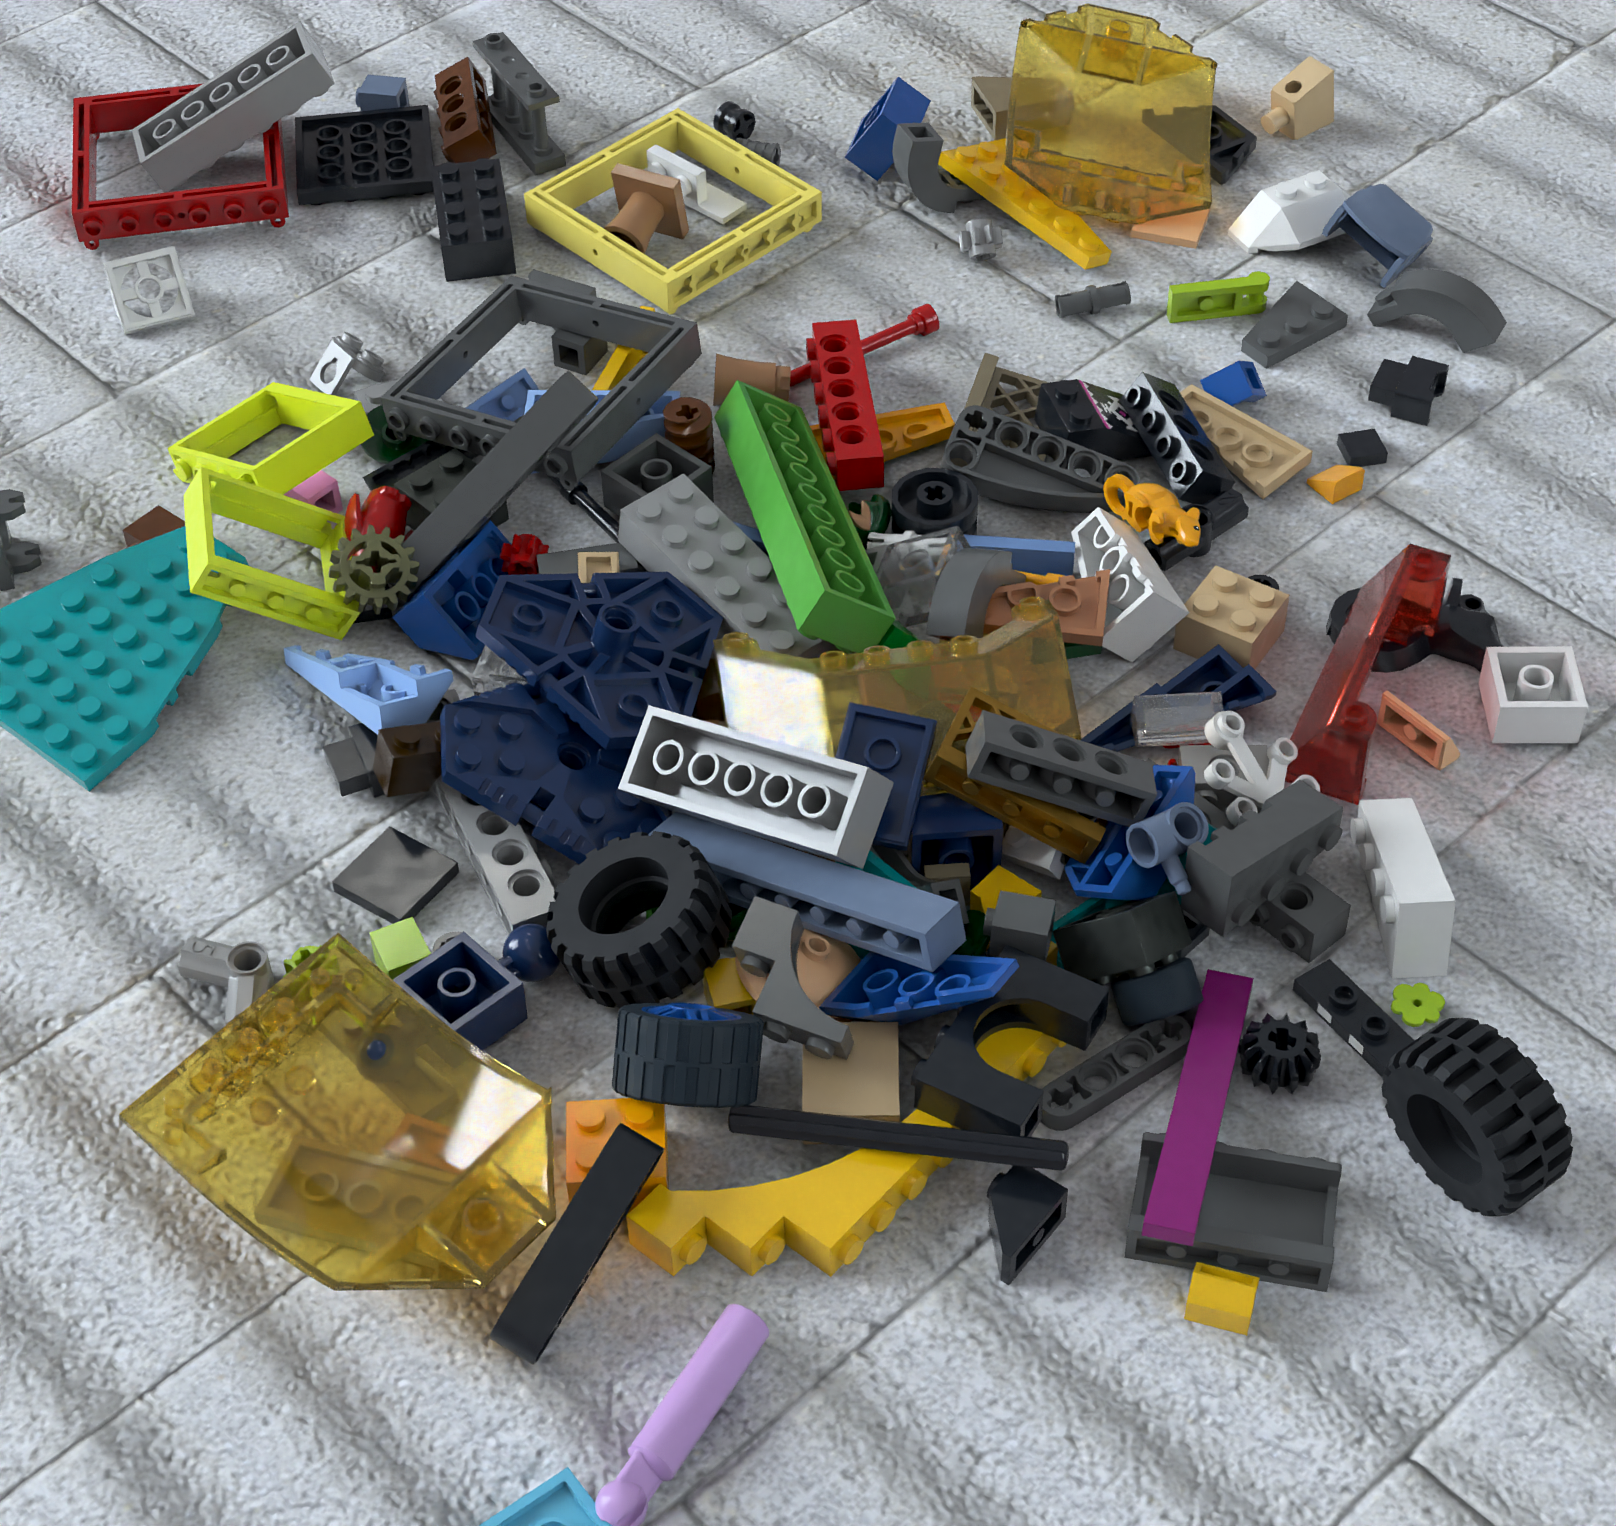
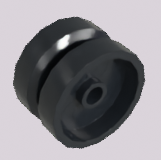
[891,468,978,558]

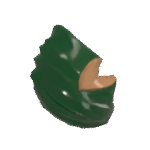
[848,494,891,550]

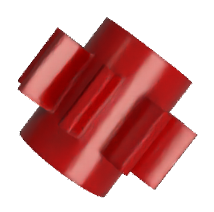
[500,534,549,575]

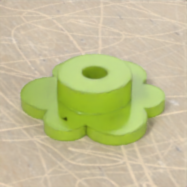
[1391,983,1445,1027]

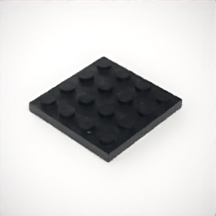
[295,105,434,205]

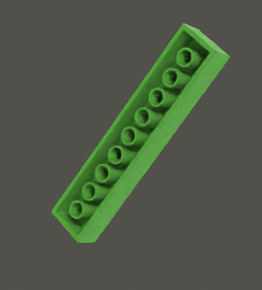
[714,380,896,657]

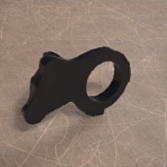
[1326,578,1504,673]

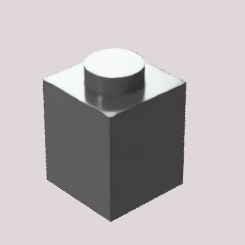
[983,890,1056,961]

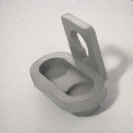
[310,332,385,395]

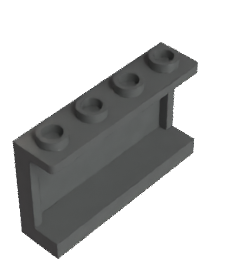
[1124,1132,1342,1292]

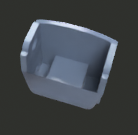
[1322,184,1433,288]

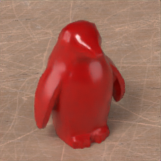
[344,486,414,573]

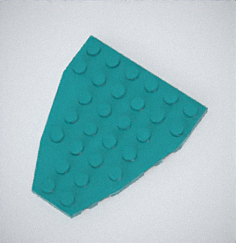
[0,526,249,792]

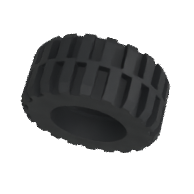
[546,831,732,1009]
[1381,1018,1573,1216]

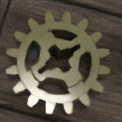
[328,525,419,614]

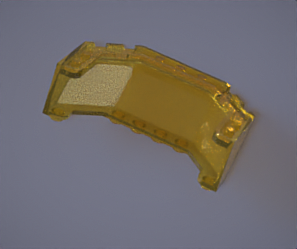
[713,597,1081,796]

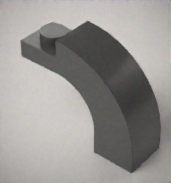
[893,123,987,213]
[1367,269,1507,353]
[926,548,1026,644]

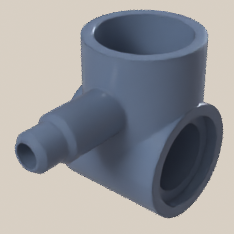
[1126,802,1209,896]

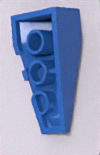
[392,520,511,660]
[819,951,1020,1025]

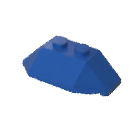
[1064,765,1196,900]

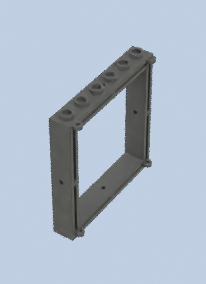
[381,275,702,490]

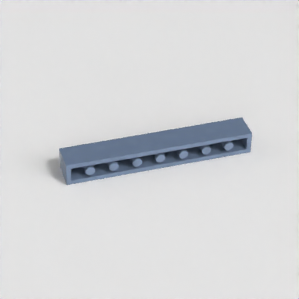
[648,812,966,972]

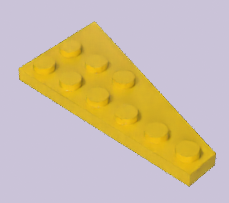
[938,138,1112,270]

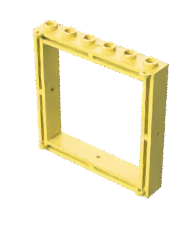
[524,108,822,314]

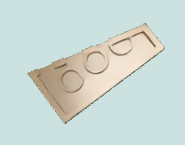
[1180,384,1313,499]

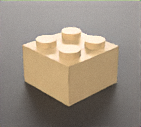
[1173,565,1290,669]

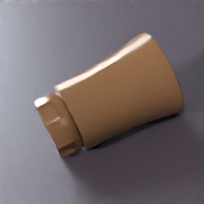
[713,353,791,406]

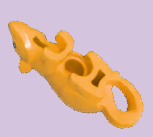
[1103,474,1201,547]

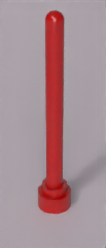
[790,303,939,387]

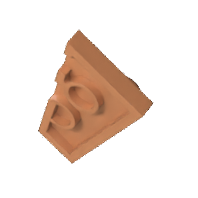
[983,569,1110,646]

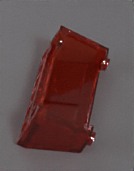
[1283,544,1451,805]

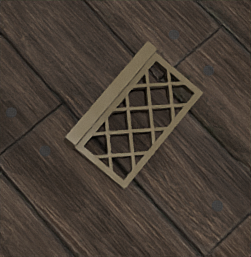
[951,353,1049,467]

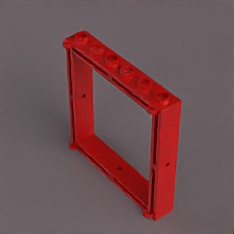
[72,84,289,250]

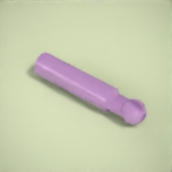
[595,1304,769,1526]

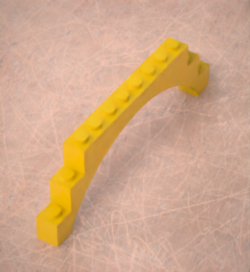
[626,865,1067,1277]

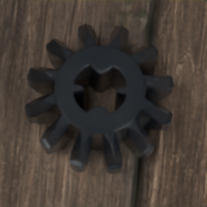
[1238,1013,1321,1095]

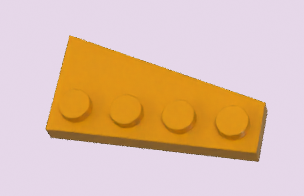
[810,402,955,480]

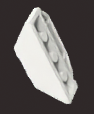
[1228,170,1351,253]

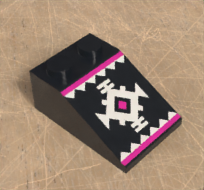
[1034,379,1152,460]

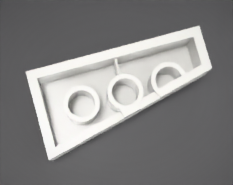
[1071,507,1189,662]
[1350,798,1456,979]

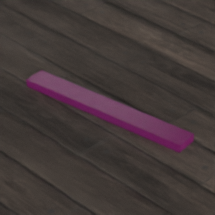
[1142,969,1254,1246]

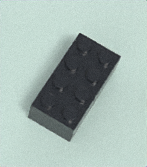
[431,158,516,282]

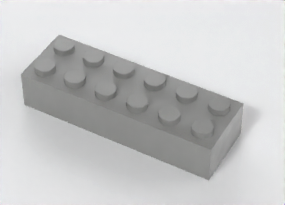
[132,21,335,193]
[618,474,838,698]
[618,705,894,869]

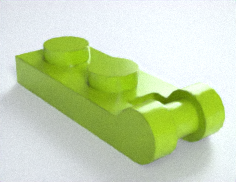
[1166,271,1270,323]

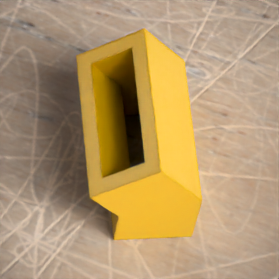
[1184,1262,1260,1336]

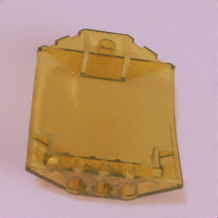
[1004,3,1218,224]
[119,933,556,1291]

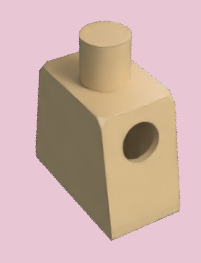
[1261,56,1334,140]

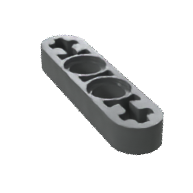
[1041,1015,1192,1131]

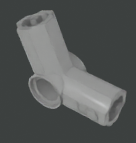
[178,937,275,1039]

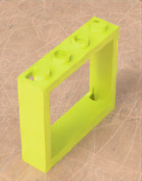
[167,382,374,495]
[183,467,360,640]

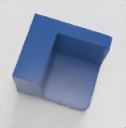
[1200,361,1267,407]

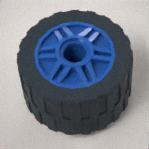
[612,1002,764,1108]

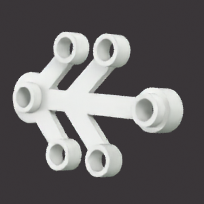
[1204,711,1320,826]

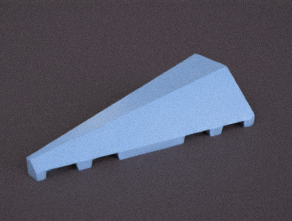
[283,645,453,735]

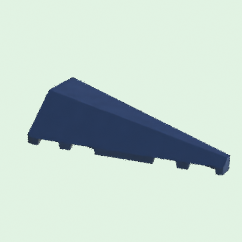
[1080,644,1277,752]

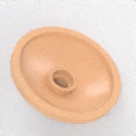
[736,928,861,1022]

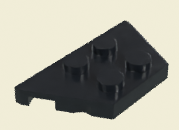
[1142,105,1257,185]

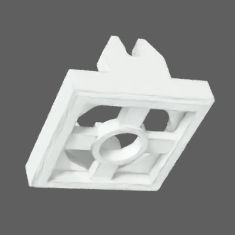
[103,246,195,335]

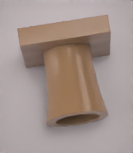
[604,163,689,254]

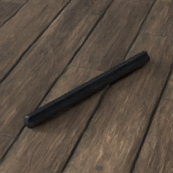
[728,1105,1069,1171]

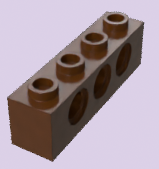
[434,57,497,163]

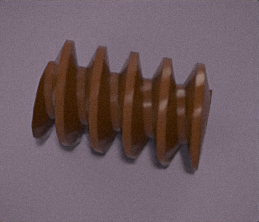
[663,397,715,475]

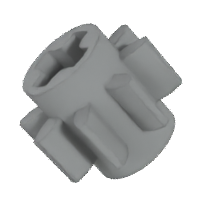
[959,218,1003,261]

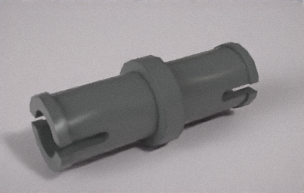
[1055,281,1131,318]

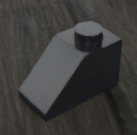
[987,1165,1068,1285]

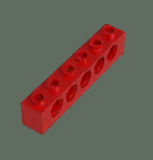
[806,319,884,491]

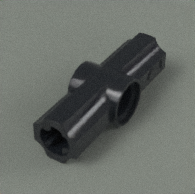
[1144,488,1249,571]

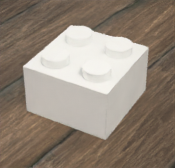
[1478,646,1588,744]

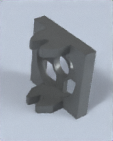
[0,489,42,591]

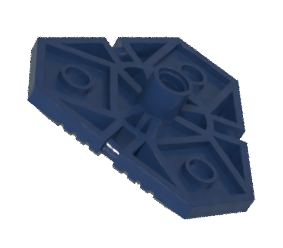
[476,572,723,750]
[440,682,672,865]

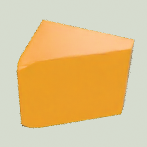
[1306,464,1365,504]

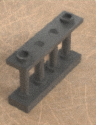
[473,32,566,176]

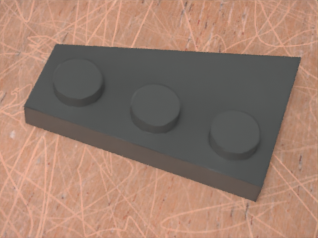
[1241,281,1348,369]

